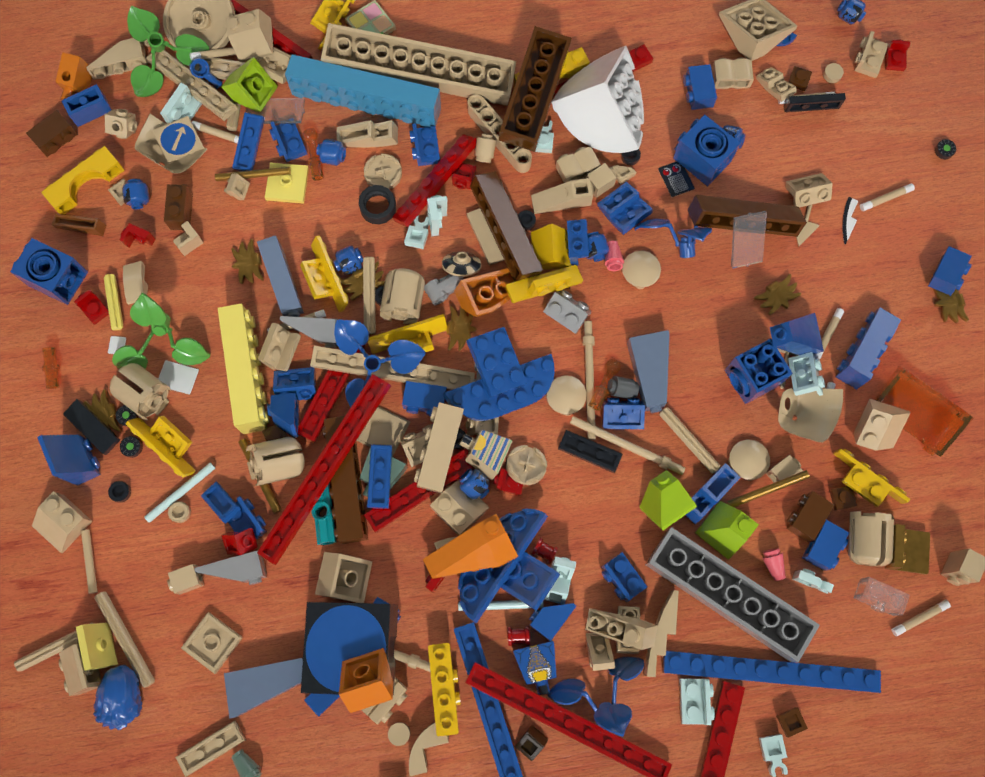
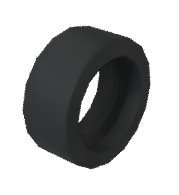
[358,185,396,225]

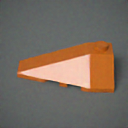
[454,268,514,317]
[423,514,518,579]

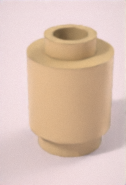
[475,134,496,163]

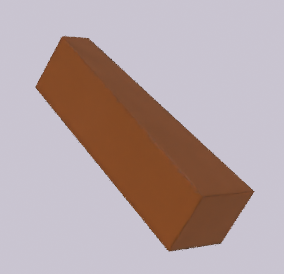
[52,214,107,236]

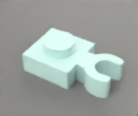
[535,120,554,153]
[404,215,429,249]
[792,568,834,594]
[759,734,788,777]

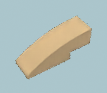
[337,120,398,148]

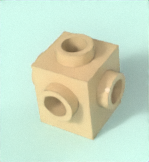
[105,109,137,139]

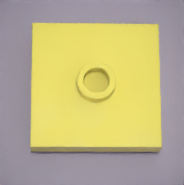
[265,163,309,204]
[76,623,118,671]

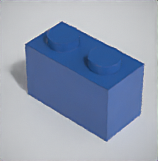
[683,64,717,110]
[62,84,112,127]
[928,246,972,296]
[402,381,447,416]
[802,520,849,571]

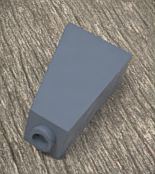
[257,235,304,317]
[627,330,670,413]
[224,658,303,719]

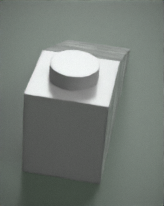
[280,316,342,348]
[195,551,267,585]

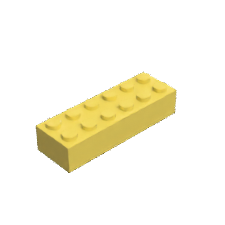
[218,303,270,434]

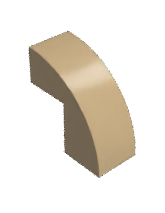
[409,722,449,776]

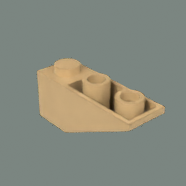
[86,38,148,79]
[531,178,593,214]
[585,609,658,650]

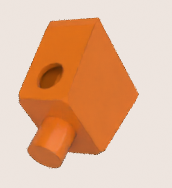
[56,52,93,100]

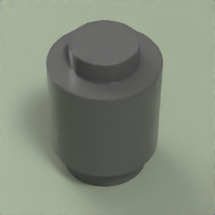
[607,376,639,399]

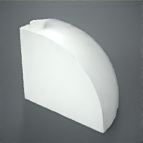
[551,46,644,153]

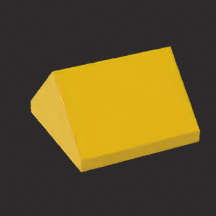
[531,224,572,269]

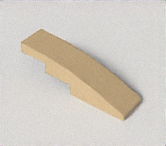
[644,590,679,677]

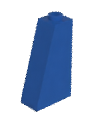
[770,313,824,355]

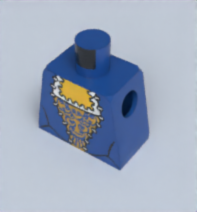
[513,641,556,695]

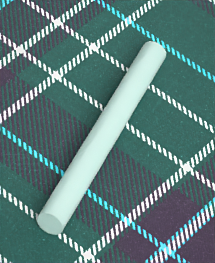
[144,462,216,523]
[458,600,544,611]

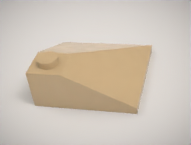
[719,0,797,61]

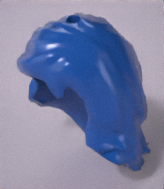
[93,665,142,730]

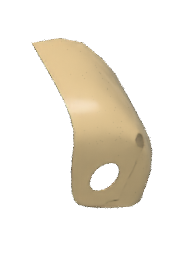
[135,114,207,173]
[778,388,843,443]

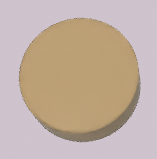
[823,63,844,83]
[168,501,191,523]
[388,722,410,746]

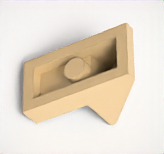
[586,633,615,671]

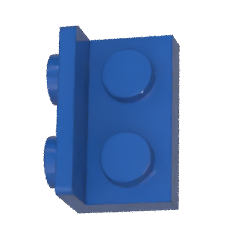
[269,119,308,162]
[409,123,440,166]
[567,219,589,266]
[273,367,316,400]
[602,398,645,429]
[228,496,267,540]
[601,552,647,602]

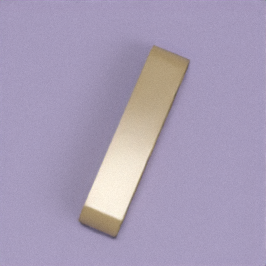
[468,94,532,173]

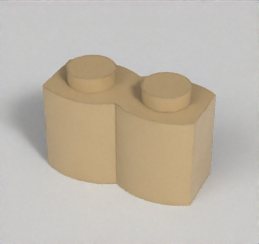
[711,58,754,89]
[556,147,601,183]

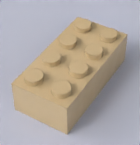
[414,402,464,493]

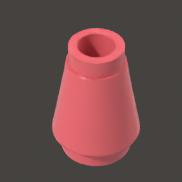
[605,241,624,271]
[762,548,786,581]

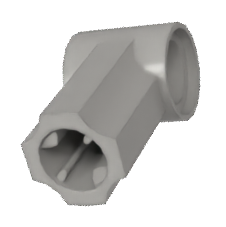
[424,274,463,305]

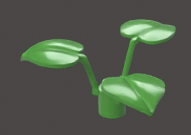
[127,6,209,97]
[112,293,210,369]

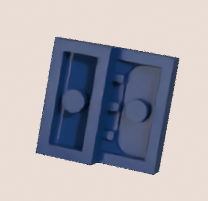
[597,182,653,235]

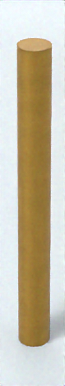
[215,167,291,181]
[238,439,281,514]
[728,470,810,507]

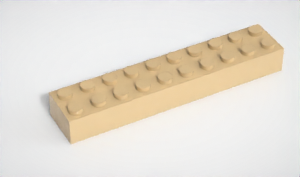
[321,23,516,106]

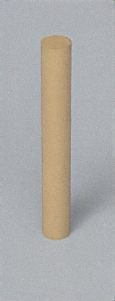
[81,530,98,594]

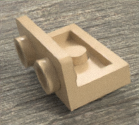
[256,47,291,84]

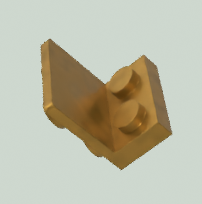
[885,524,930,575]

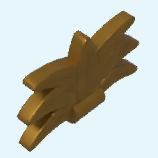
[231,239,264,284]
[341,262,385,301]
[754,274,801,315]
[933,289,969,323]
[447,306,477,351]
[84,389,122,432]

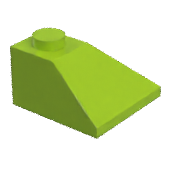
[222,57,278,113]
[640,470,697,530]
[695,501,759,560]

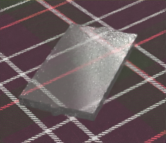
[246,98,305,124]
[731,211,767,269]

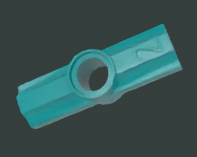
[311,482,337,545]

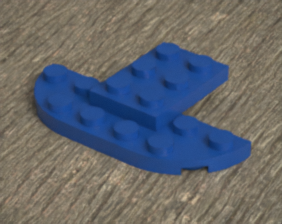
[443,327,555,421]
[458,509,560,623]

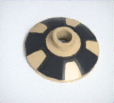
[442,252,481,277]

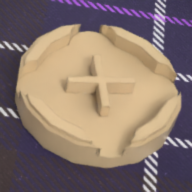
[364,153,402,190]
[506,445,547,485]

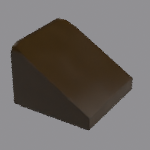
[515,726,548,761]

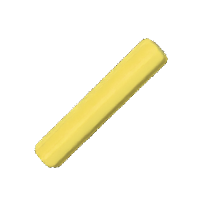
[104,274,123,330]

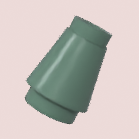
[231,750,262,777]

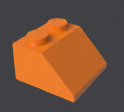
[339,648,393,713]

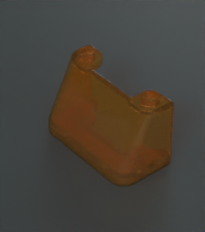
[875,365,974,457]

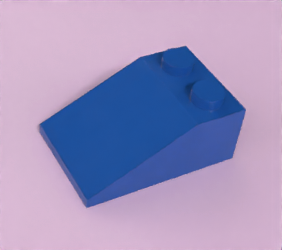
[37,435,101,486]

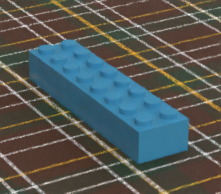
[285,55,441,127]

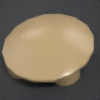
[621,251,661,289]
[546,376,587,416]
[728,440,770,481]

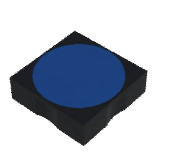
[301,602,398,695]

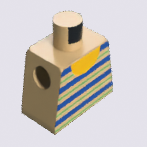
[459,430,512,480]

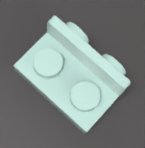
[160,83,202,124]
[427,195,448,237]
[788,352,825,396]
[679,679,715,725]

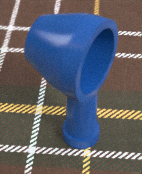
[189,58,222,89]

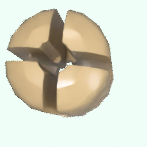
[380,268,425,324]
[109,363,171,420]
[246,437,305,486]
[848,511,894,567]

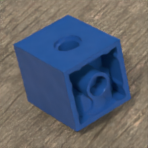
[673,115,741,187]
[10,238,88,305]
[724,338,793,404]

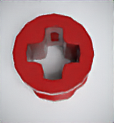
[531,537,559,564]
[508,626,530,646]

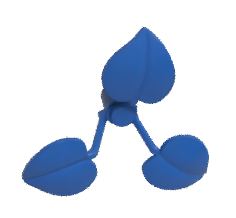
[635,219,712,258]
[334,319,425,407]
[547,657,645,737]

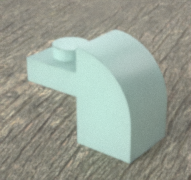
[544,557,576,605]

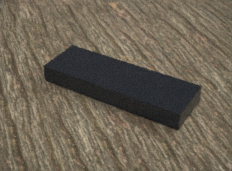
[783,93,846,113]
[63,399,121,455]
[558,430,623,473]

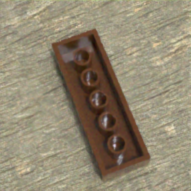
[499,26,572,152]

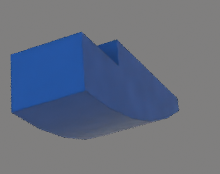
[686,463,741,524]

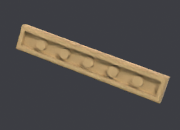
[146,50,238,121]

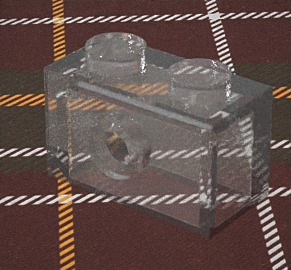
[854,577,910,616]

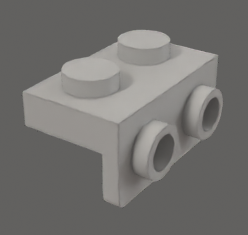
[543,290,592,334]

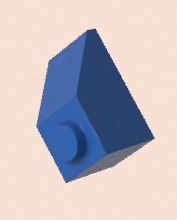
[267,393,299,438]
[529,603,576,641]

